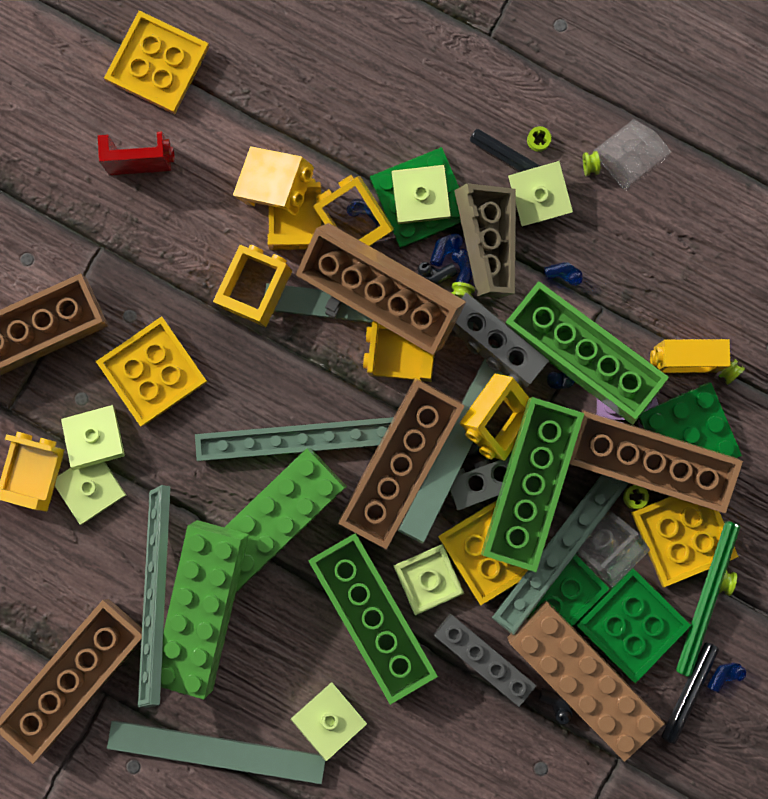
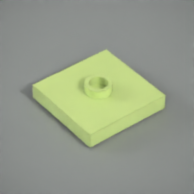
[508,161,573,226]
[392,165,450,224]
[61,405,125,470]
[55,462,127,525]
[393,544,464,615]
[290,682,367,761]

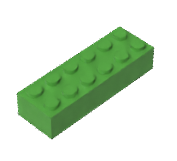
[506,281,669,425]
[481,397,585,572]
[225,448,347,594]
[161,520,249,700]
[308,533,438,705]

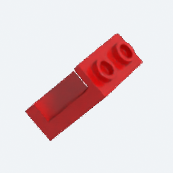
[97,131,175,175]

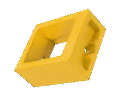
[313,175,394,246]
[213,245,292,327]
[650,339,730,373]
[459,373,529,461]

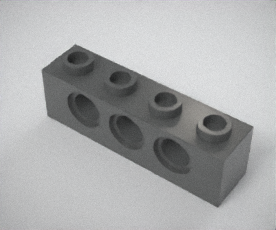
[450,292,549,390]
[449,451,512,511]
[433,613,536,707]

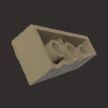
[454,183,516,298]

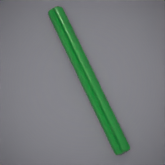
[676,521,740,676]

